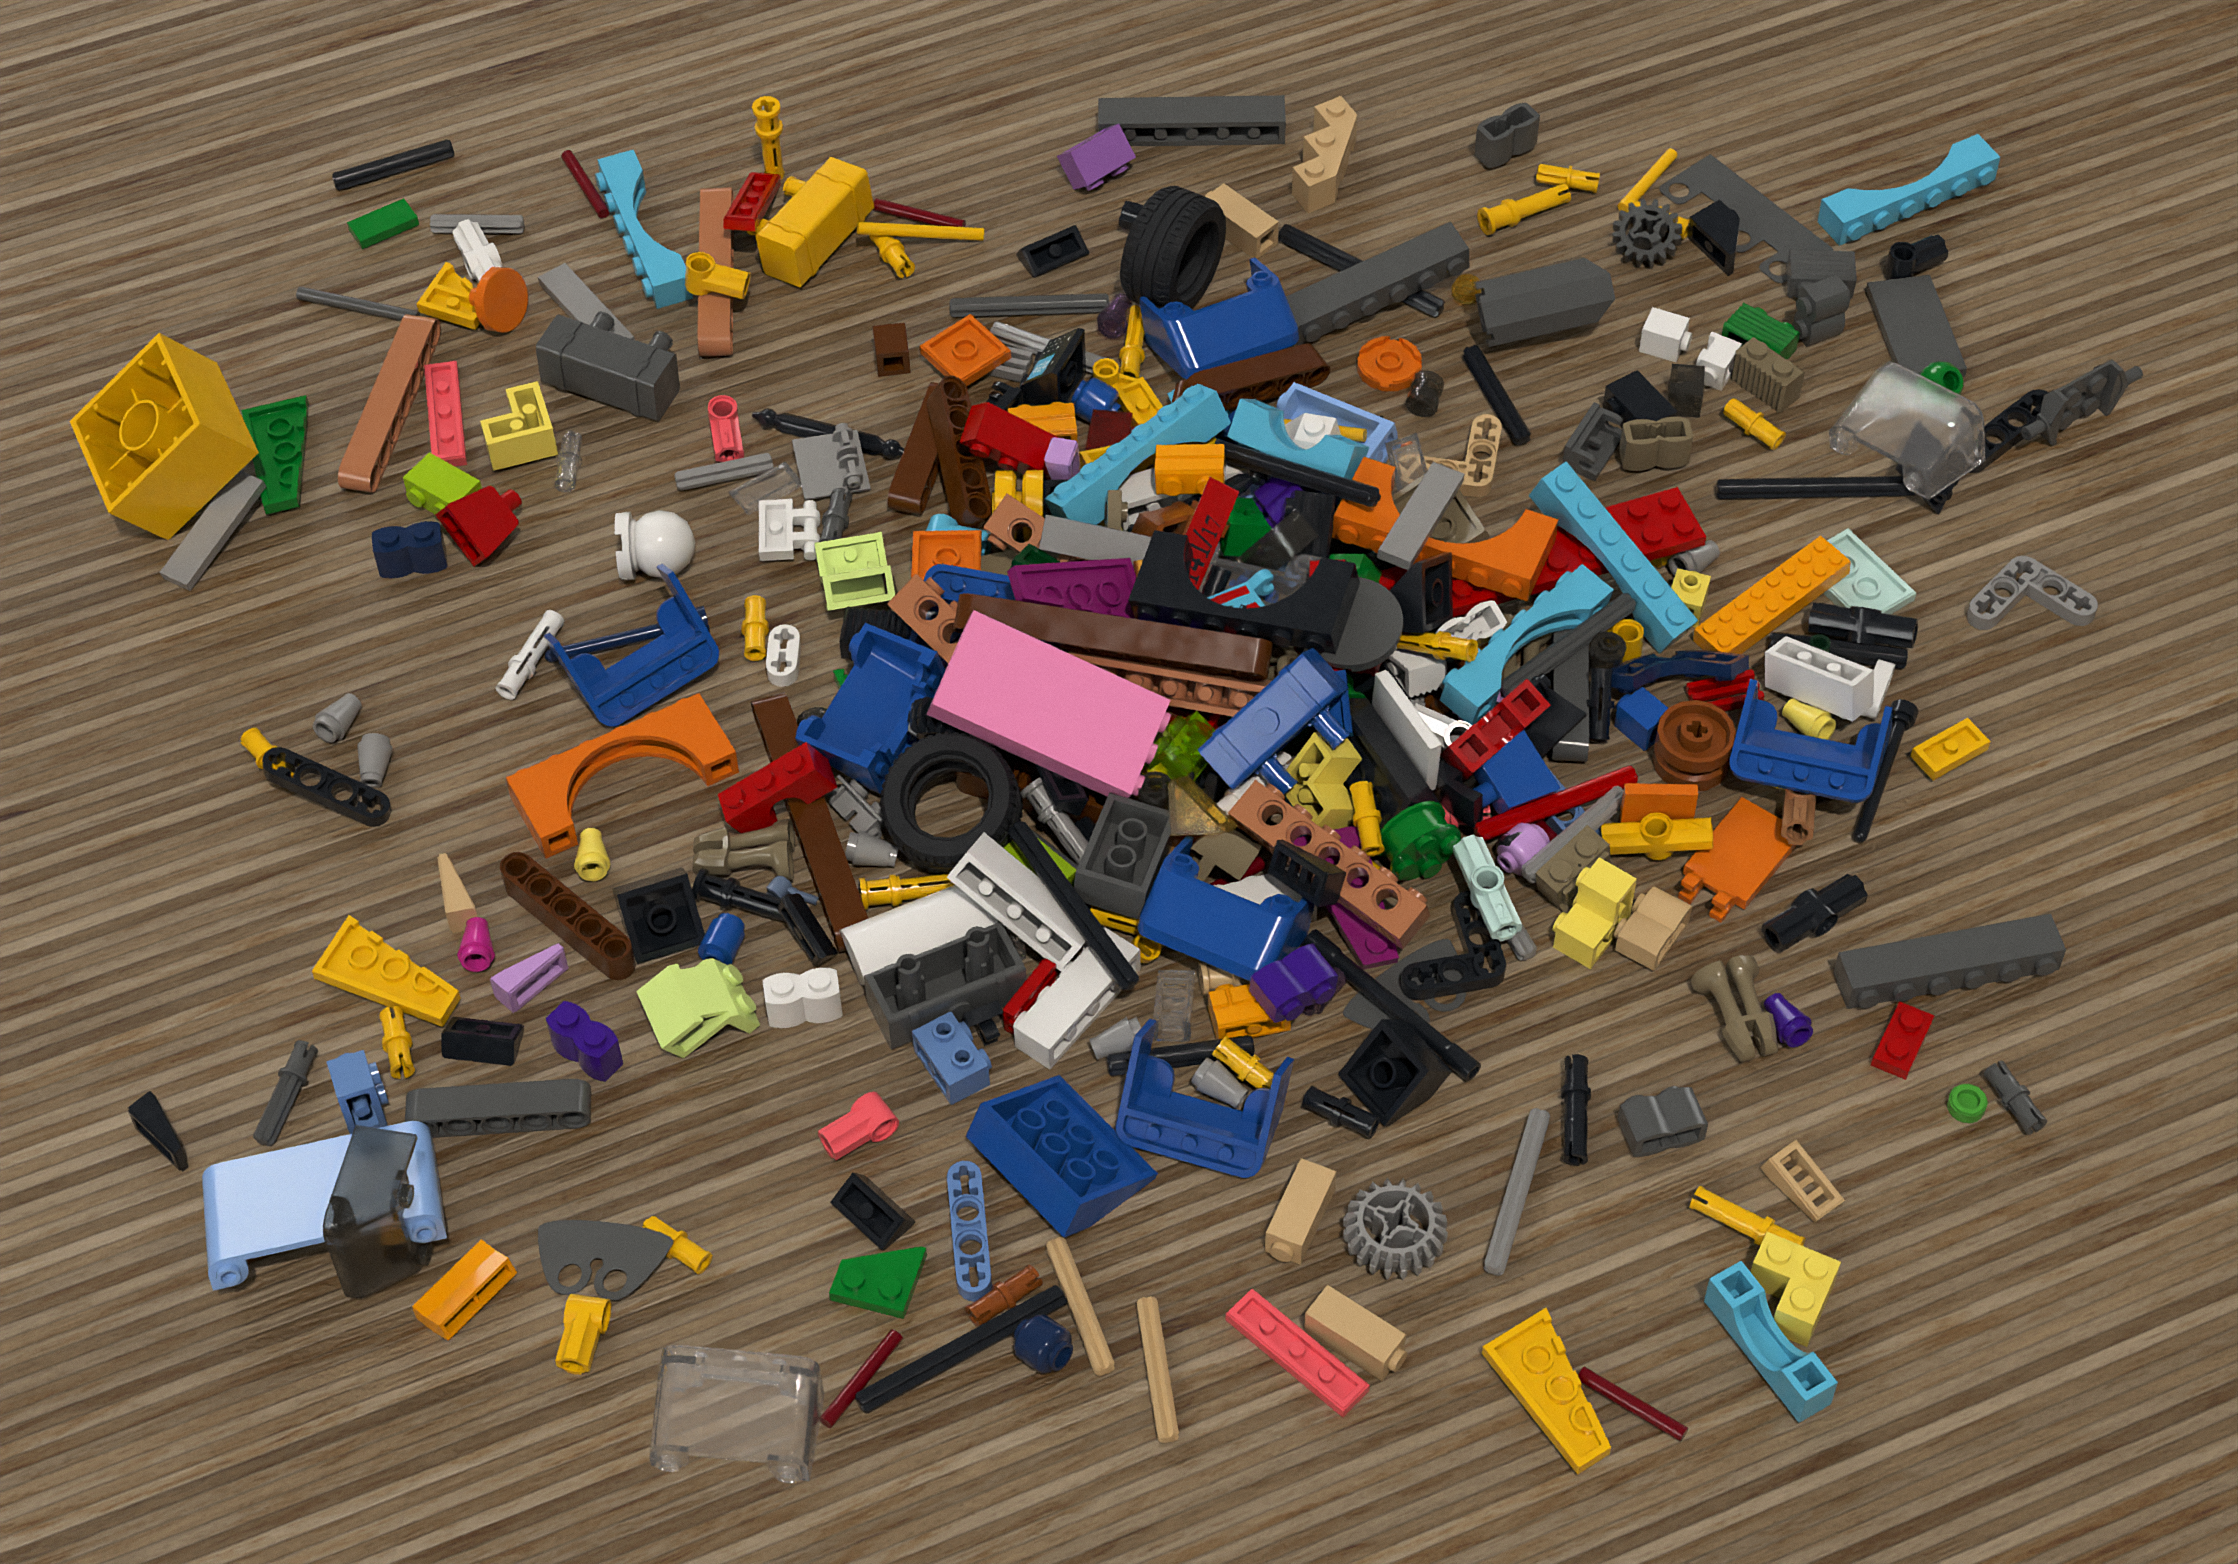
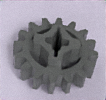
[1612,199,1682,268]

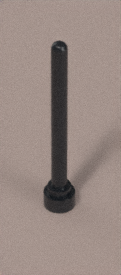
[1853,699,1919,843]

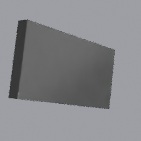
[1866,275,1967,385]

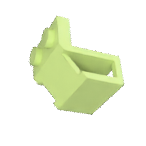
[814,532,895,611]
[636,958,760,1058]

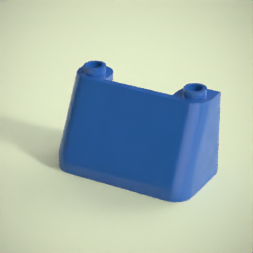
[795,623,946,794]

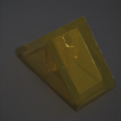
[1168,776,1238,836]

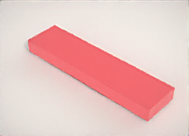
[424,360,467,467]
[1225,1289,1370,1417]

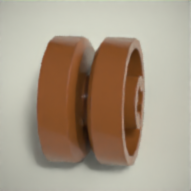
[1652,700,1736,792]

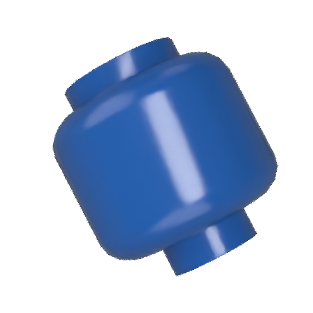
[1070,377,1122,427]

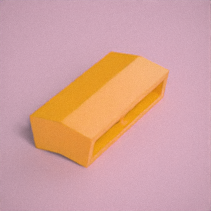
[412,1239,517,1341]

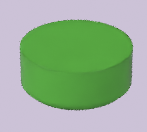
[1947,1084,1988,1123]

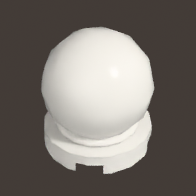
[615,510,695,580]

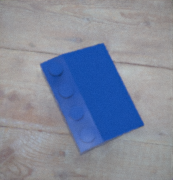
[966,1075,1158,1237]

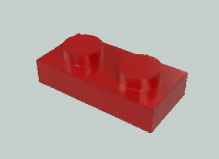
[1871,1001,1935,1080]

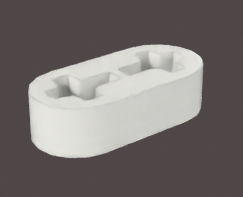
[766,624,801,687]
[1861,659,1895,720]

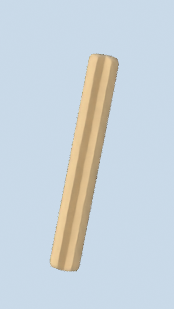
[1046,1237,1115,1376]
[1137,1296,1179,1443]

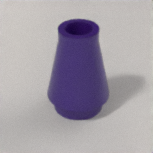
[1763,993,1813,1047]

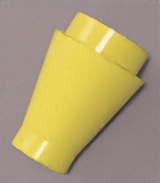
[1782,698,1836,740]
[574,828,611,881]

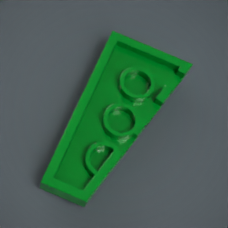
[241,395,309,515]

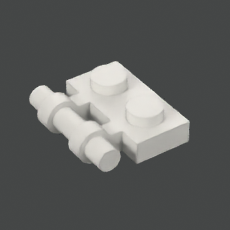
[759,499,821,561]

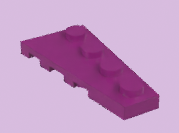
[1007,558,1136,619]
[1294,826,1399,970]

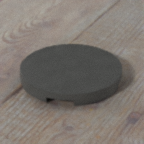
[1302,577,1403,672]

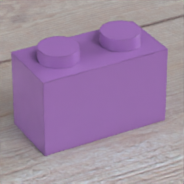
[1057,124,1136,191]

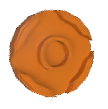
[1357,336,1422,391]

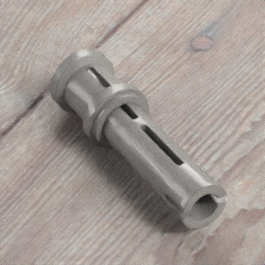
[1020,777,1088,865]

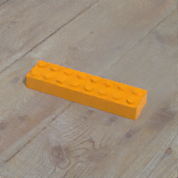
[1693,535,1851,654]

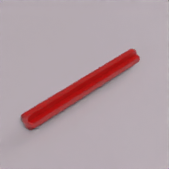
[1473,765,1638,841]

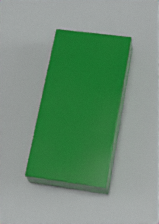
[347,198,419,249]

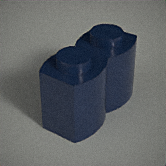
[372,521,448,579]

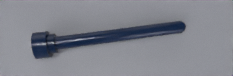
[545,606,710,662]

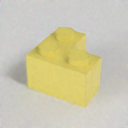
[480,381,558,471]
[1285,732,1362,830]
[1552,857,1637,969]
[1751,1232,1841,1347]

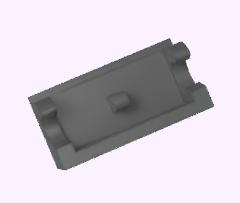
[1563,402,1623,481]

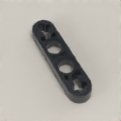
[1960,389,2049,473]
[262,747,390,827]

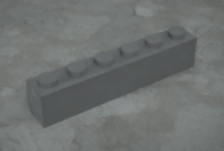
[1098,95,1286,146]
[1286,221,1470,346]
[1833,914,2066,1009]

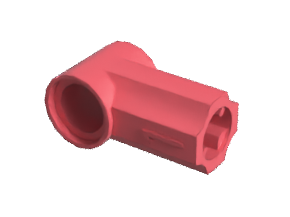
[708,395,744,462]
[818,1092,899,1160]

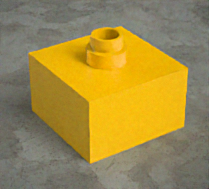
[70,333,259,540]

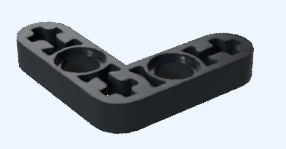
[1401,891,1506,1000]

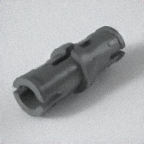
[819,488,852,542]
[1984,1061,2047,1135]

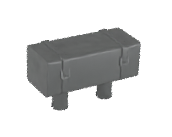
[536,311,680,421]
[864,922,1027,1050]

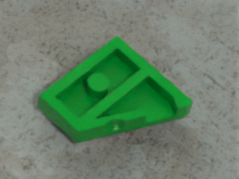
[829,1246,927,1319]

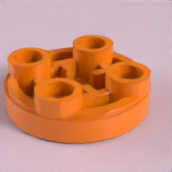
[469,266,528,333]

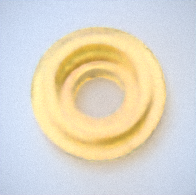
[1451,274,1481,304]

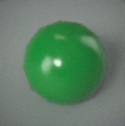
[1917,361,1964,407]

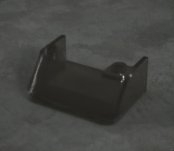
[323,1125,432,1299]

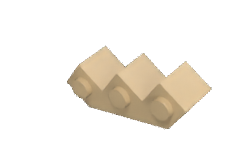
[1292,96,1357,214]

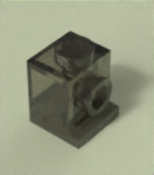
[1668,363,1705,418]

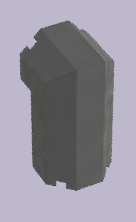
[1473,256,1615,347]

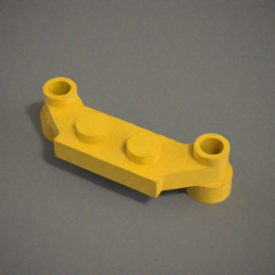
[1093,358,1163,427]

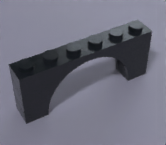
[1128,530,1360,654]

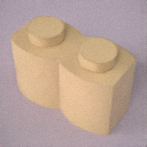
[1614,886,1692,971]

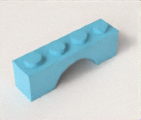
[1227,399,1369,480]
[1704,1261,1838,1423]

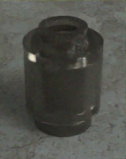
[1589,632,1626,675]

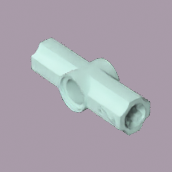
[1453,834,1522,942]

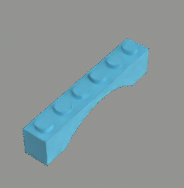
[1817,134,2000,246]
[595,150,693,309]
[1044,384,1231,525]
[1528,461,1698,654]
[1440,564,1614,725]

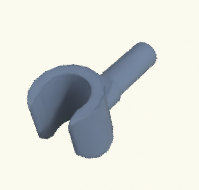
[766,876,819,905]

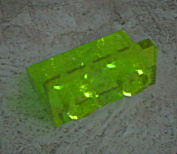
[1144,710,1215,786]

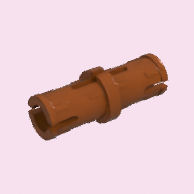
[965,1264,1043,1327]

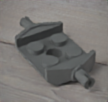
[2021,359,2143,446]

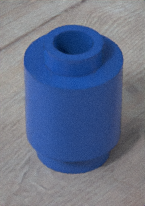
[698,913,745,965]

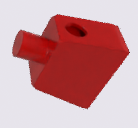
[435,485,522,567]

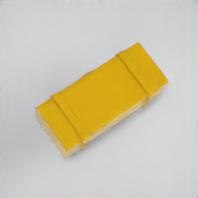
[747,157,874,287]

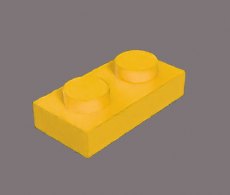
[1910,718,1991,780]

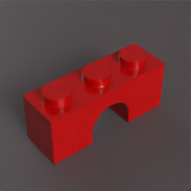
[1440,679,1551,782]
[718,742,837,833]

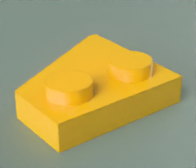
[417,262,480,330]

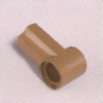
[1781,789,1817,846]

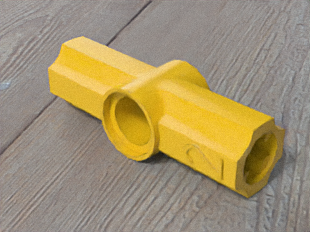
[1601,812,1713,860]

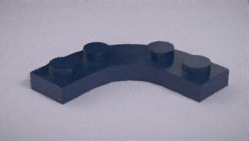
[1611,650,1749,693]

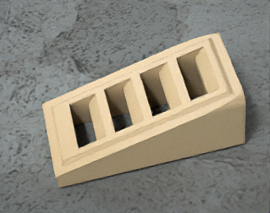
[437,853,478,933]
[1760,1140,1845,1223]

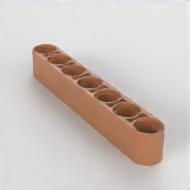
[697,187,734,357]
[338,314,441,493]

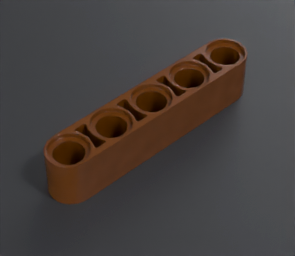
[1183,343,1331,411]
[927,375,992,529]
[888,382,941,515]
[500,852,636,980]

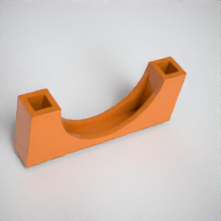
[1332,457,1559,601]
[506,693,739,859]

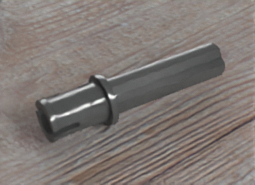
[253,1040,318,1146]

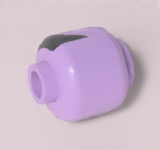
[1496,822,1550,876]

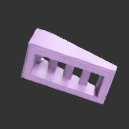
[1044,437,1080,480]
[490,943,568,1013]

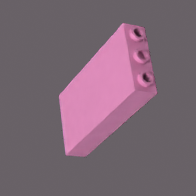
[926,610,1171,798]

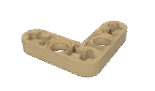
[1396,414,1502,497]

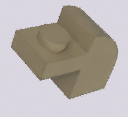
[1191,828,1261,881]

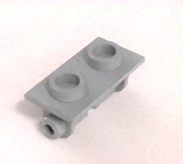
[828,775,886,839]

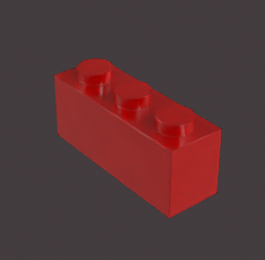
[959,402,1059,480]

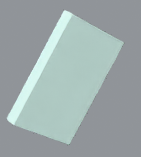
[1823,528,1916,614]

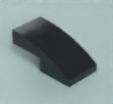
[1432,761,1483,828]

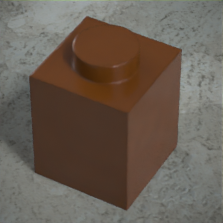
[873,323,911,377]

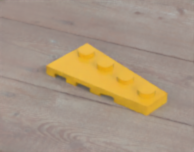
[312,915,461,1027]
[1482,1308,1611,1475]

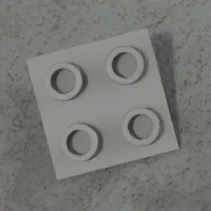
[792,423,871,500]

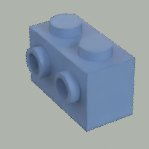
[912,1012,992,1105]
[326,1050,389,1134]

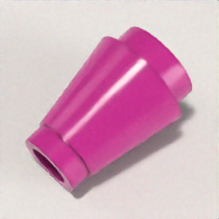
[457,917,495,972]

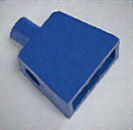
[1474,730,1561,814]

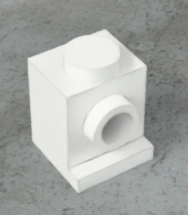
[1696,332,1742,391]

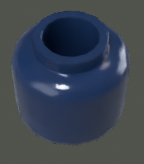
[1014,1314,1073,1374]

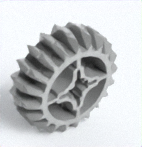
[1343,1177,1448,1280]

